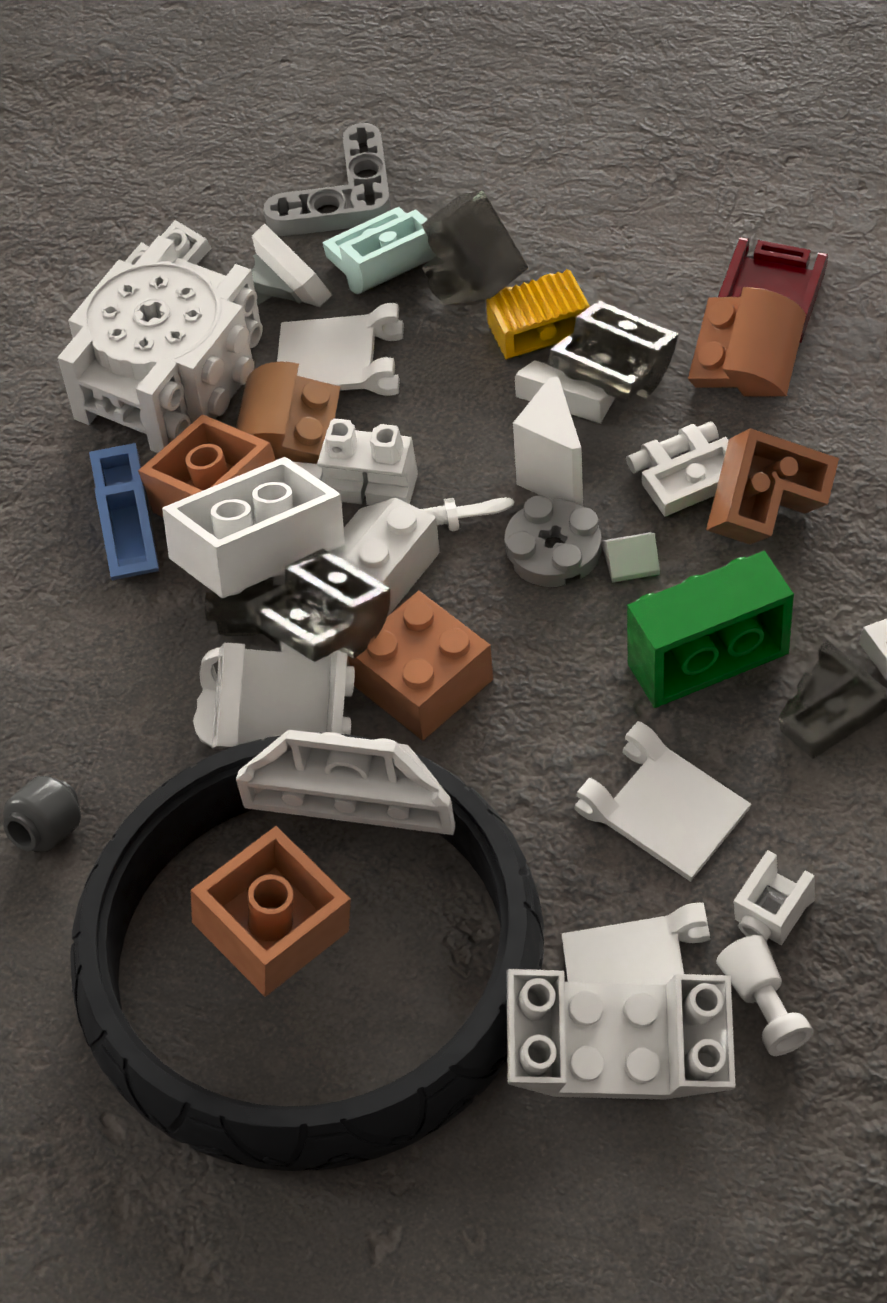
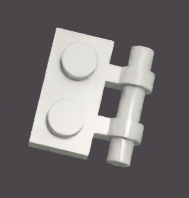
[626,421,729,517]

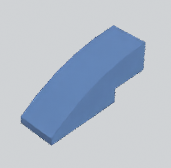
[89,443,159,580]

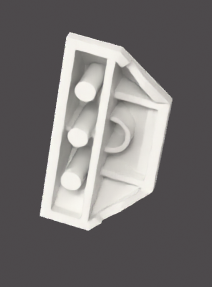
[236,730,455,835]

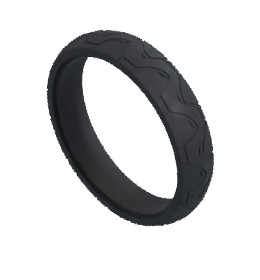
[70,733,544,1171]

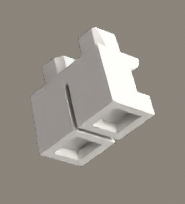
[317,418,418,505]

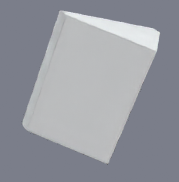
[513,376,583,506]

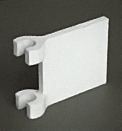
[277,303,404,396]
[574,721,751,882]
[562,903,710,985]

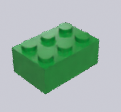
[627,550,794,709]

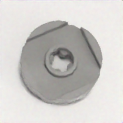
[504,495,602,587]

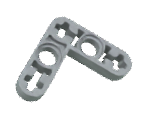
[264,123,391,236]

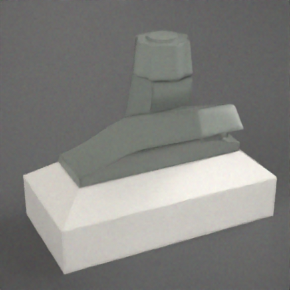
[251,224,332,307]

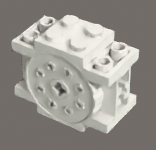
[57,236,263,453]

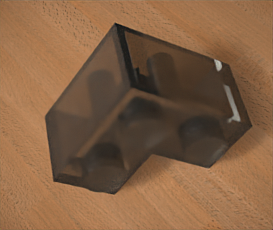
[421,190,529,305]

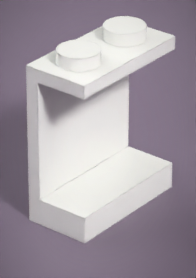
[212,642,355,750]

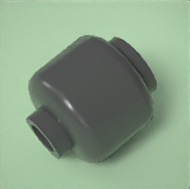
[3,776,81,852]

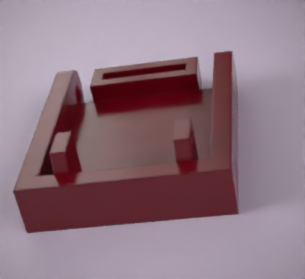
[718,237,828,343]

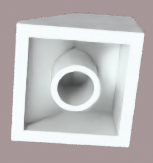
[305,497,440,619]

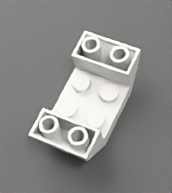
[507,969,735,1099]

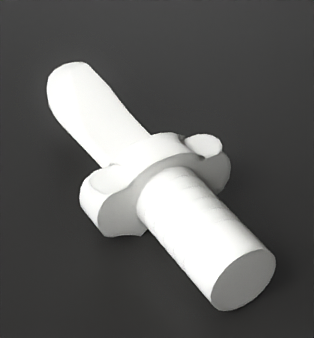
[421,497,514,531]

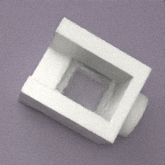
[733,850,815,945]

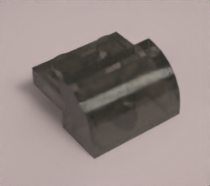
[547,301,679,400]
[247,548,391,662]

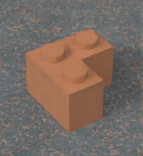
[706,428,839,545]

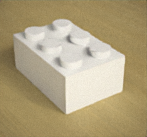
[162,457,345,599]

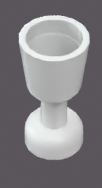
[716,935,813,1056]

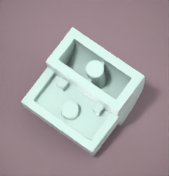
[322,207,440,294]

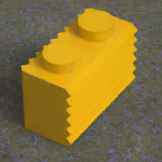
[486,269,591,359]

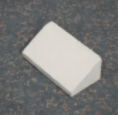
[515,360,619,424]

